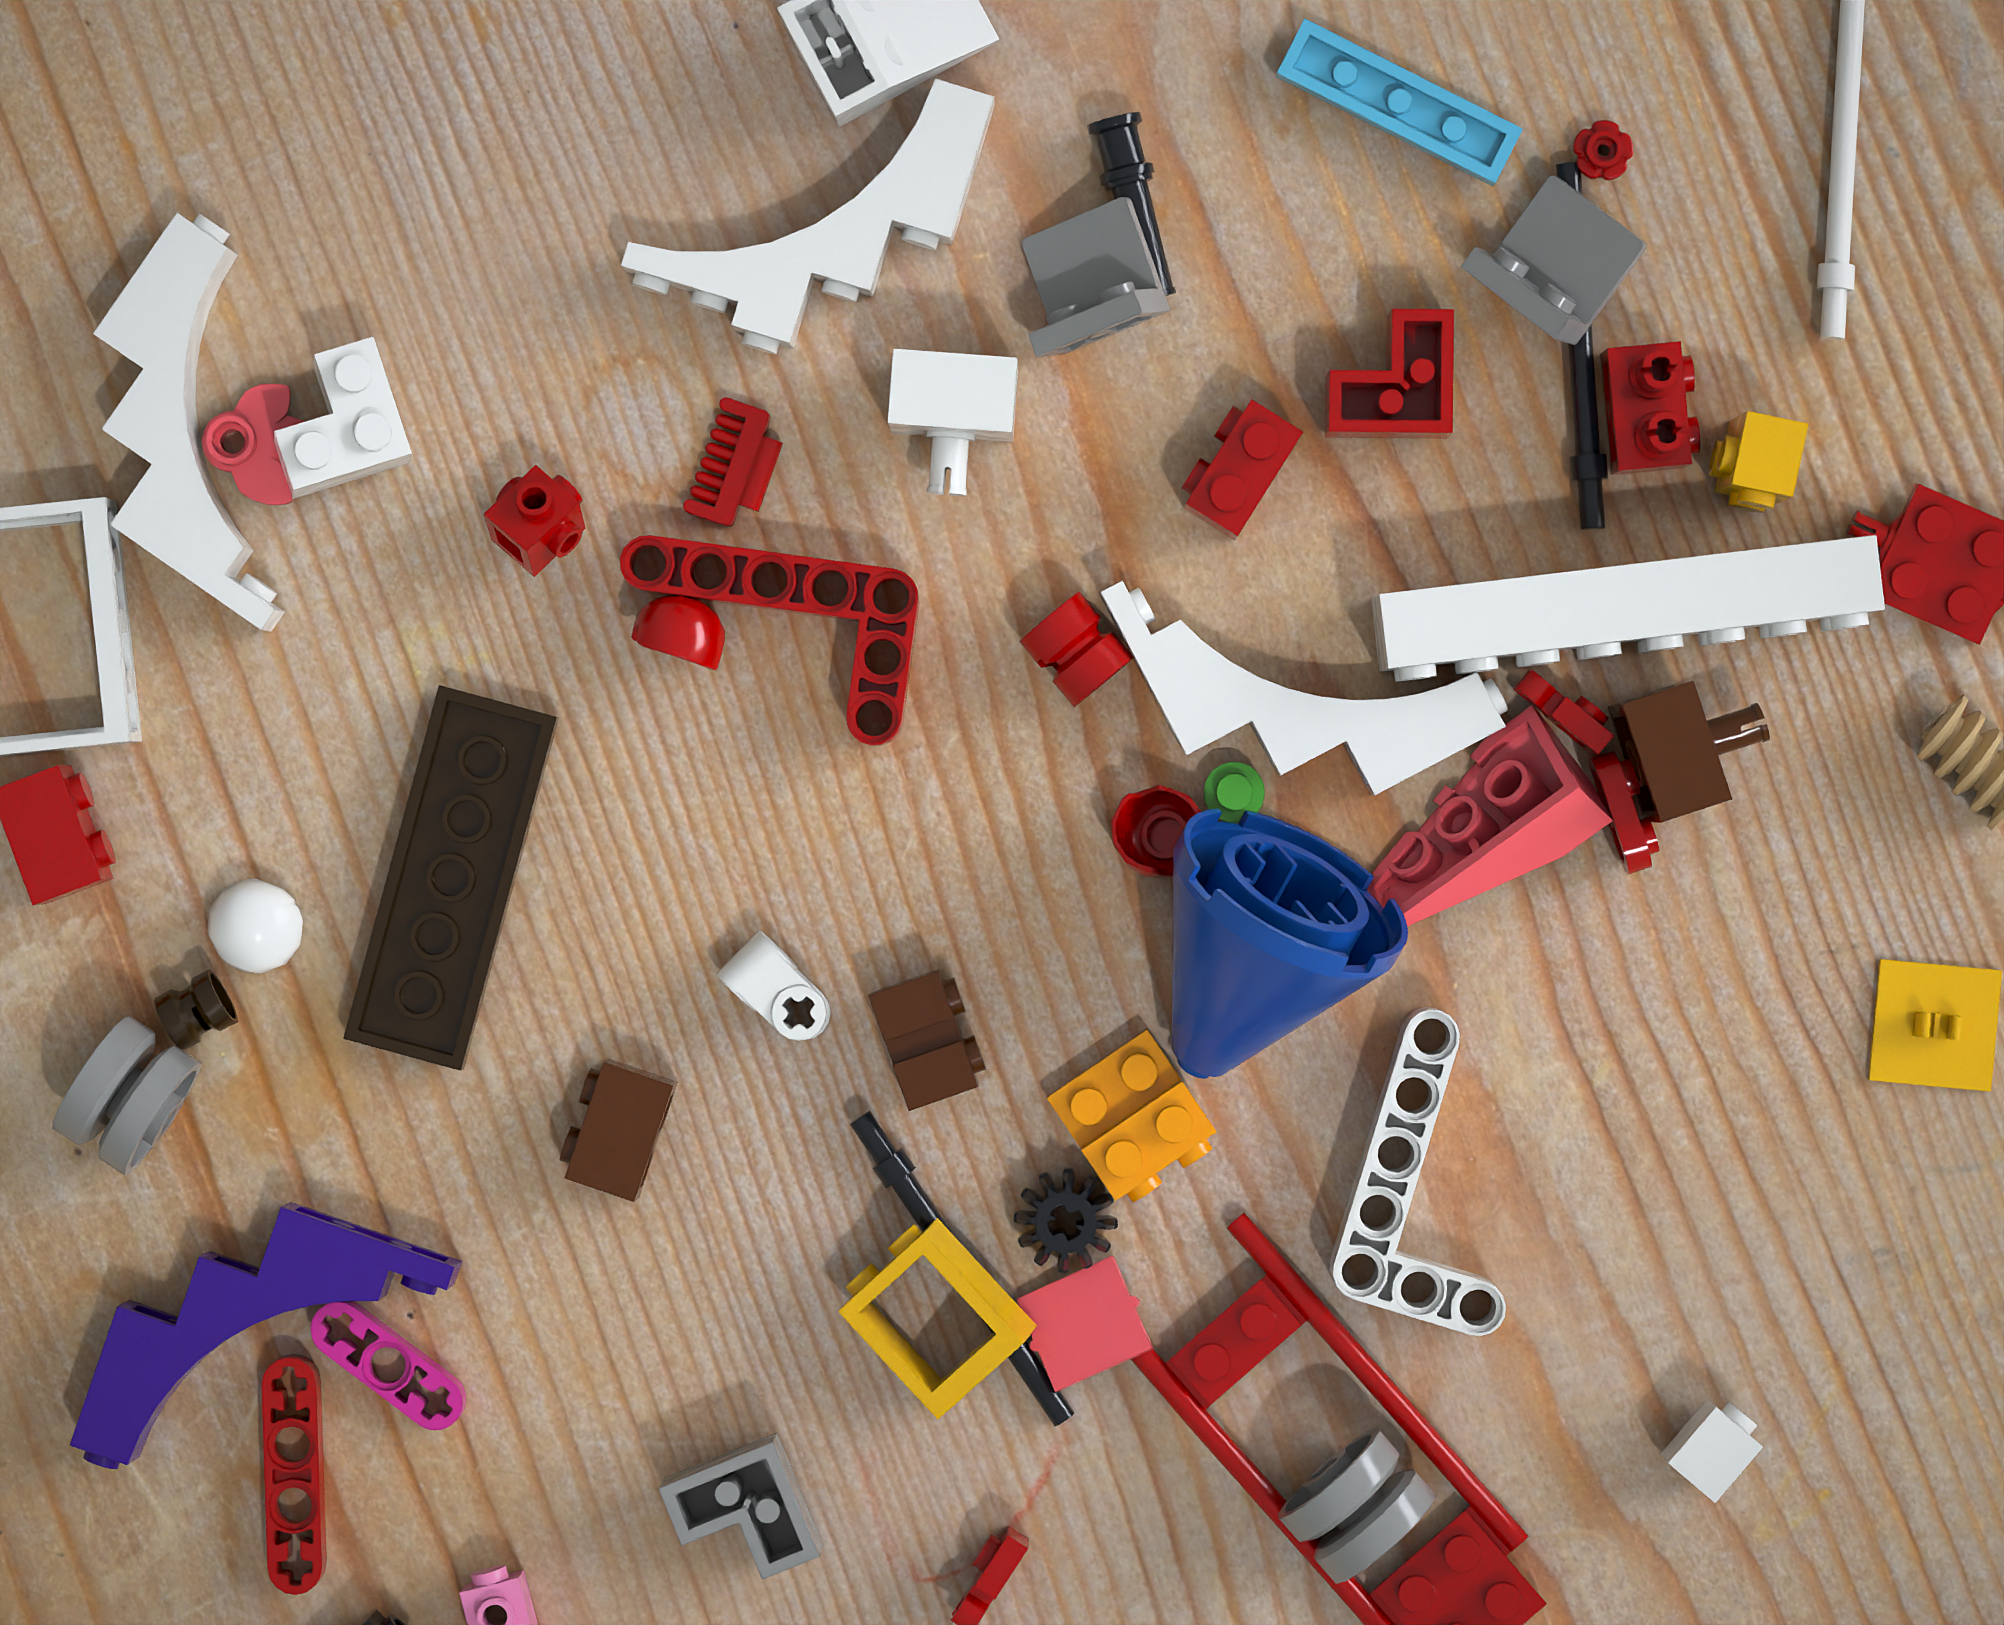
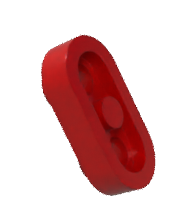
[1589,751,1659,875]

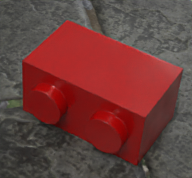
[0,765,116,906]

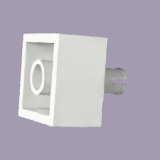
[888,349,1018,496]

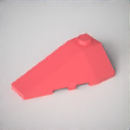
[1367,705,1613,926]

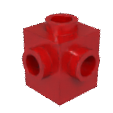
[484,465,586,577]

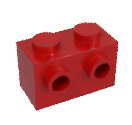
[1181,399,1303,540]

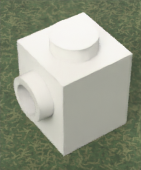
[1660,1399,1763,1503]

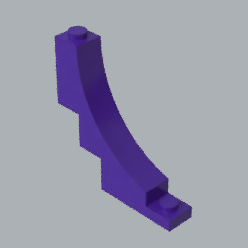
[70,1202,462,1469]

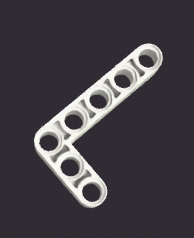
[1329,1007,1506,1336]

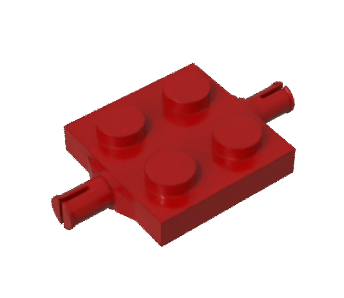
[1846,483,2004,645]

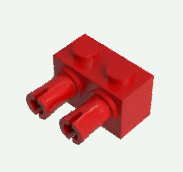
[1600,341,1701,475]

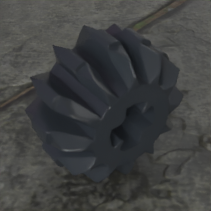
[1014,1167,1118,1273]

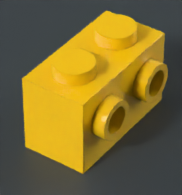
[1708,411,1809,513]

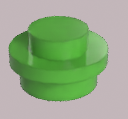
[1203,762,1265,823]

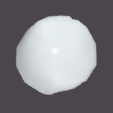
[207,879,303,973]

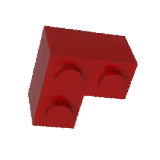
[1325,309,1454,439]

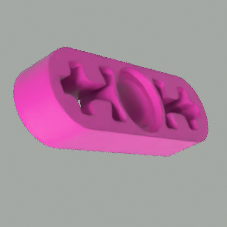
[310,1301,466,1430]

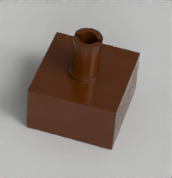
[1608,681,1770,823]

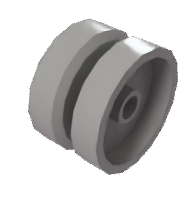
[52,1016,202,1175]
[1278,1428,1436,1584]

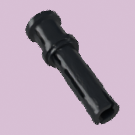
[1087,112,1176,296]

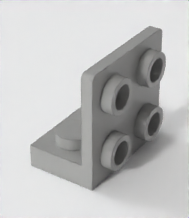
[1461,175,1647,345]
[1022,197,1171,357]

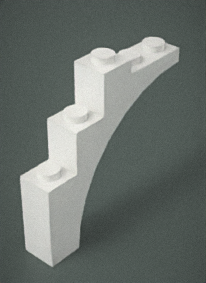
[621,79,995,354]

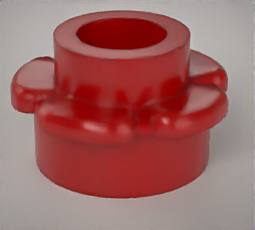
[1573,120,1634,181]

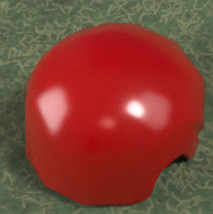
[631,595,725,671]
[1111,785,1201,878]

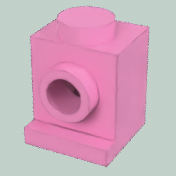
[459,1565,538,1625]

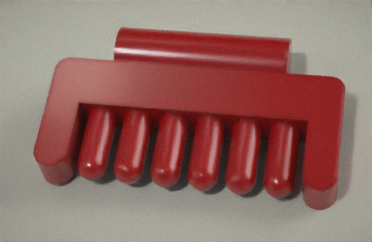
[683,397,783,527]

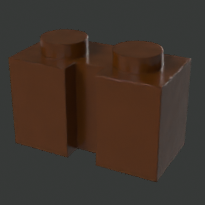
[868,969,986,1111]
[560,1059,678,1202]

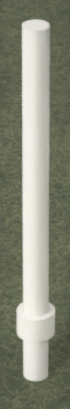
[1817,0,1865,340]

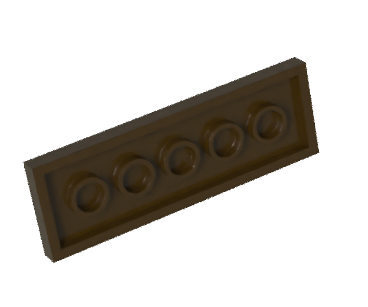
[343,685,559,1071]

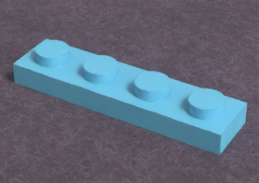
[1276,18,1523,186]

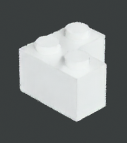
[274,337,412,499]

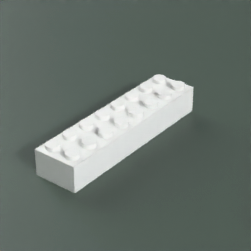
[1371,535,1885,682]

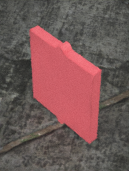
[1016,1256,1154,1392]

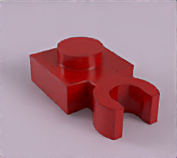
[1513,670,1614,755]
[951,1526,1029,1625]

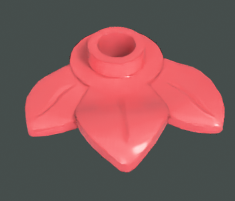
[202,383,304,506]

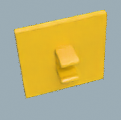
[1868,959,2002,1092]

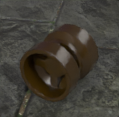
[154,970,238,1051]

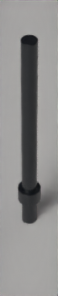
[1556,162,1608,530]
[850,1111,1074,1426]

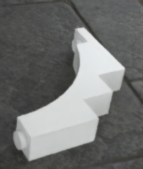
[93,213,285,632]
[1100,581,1508,796]

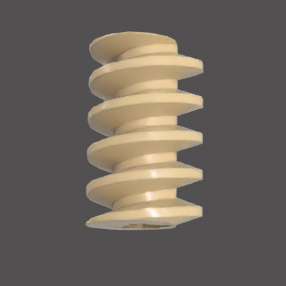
[1916,694,2004,830]

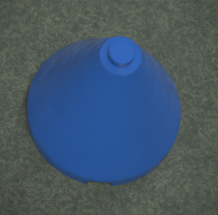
[1172,808,1408,1079]

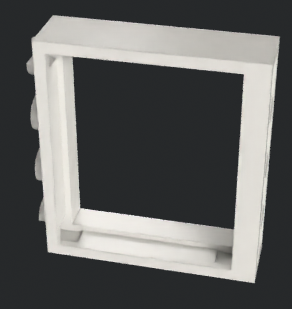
[0,497,142,757]

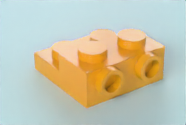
[1046,1028,1217,1203]

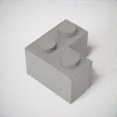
[658,1432,823,1580]

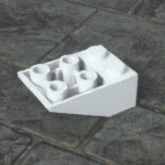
[777,0,1000,127]

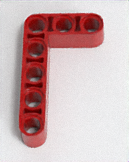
[620,535,920,746]

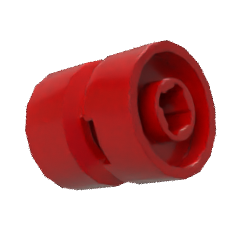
[1019,592,1134,707]

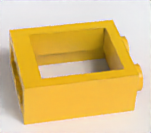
[838,1218,1037,1420]

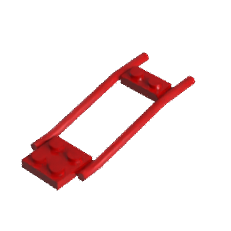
[1130,1212,1547,1625]

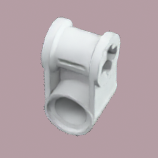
[717,930,831,1041]

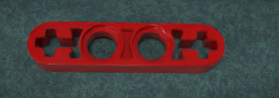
[261,1354,327,1595]

